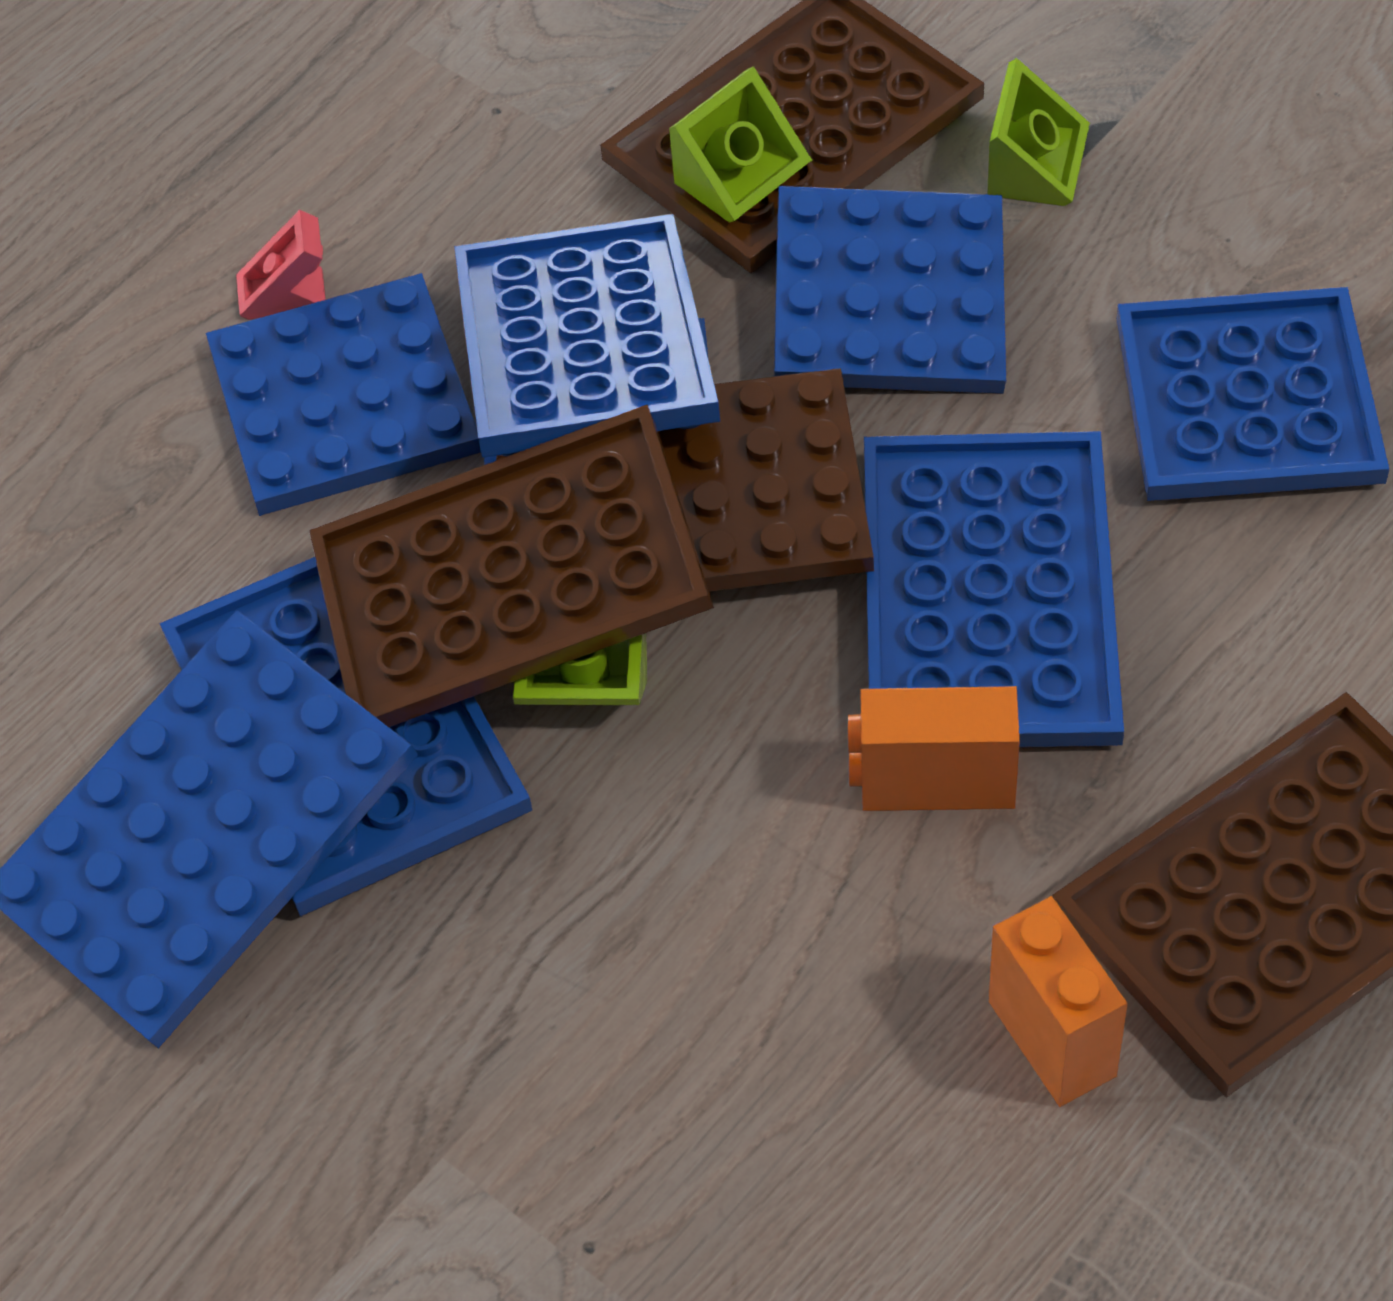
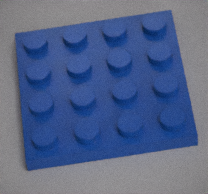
[774,186,1006,394]
[206,273,481,516]
[1116,287,1389,501]

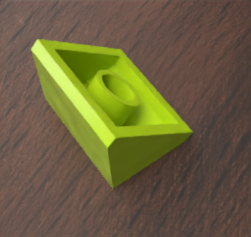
[987,58,1090,206]
[669,66,812,222]
[513,633,647,705]

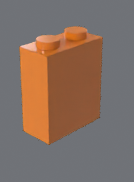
[848,686,1020,811]
[989,896,1128,1107]

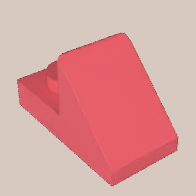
[236,210,326,320]

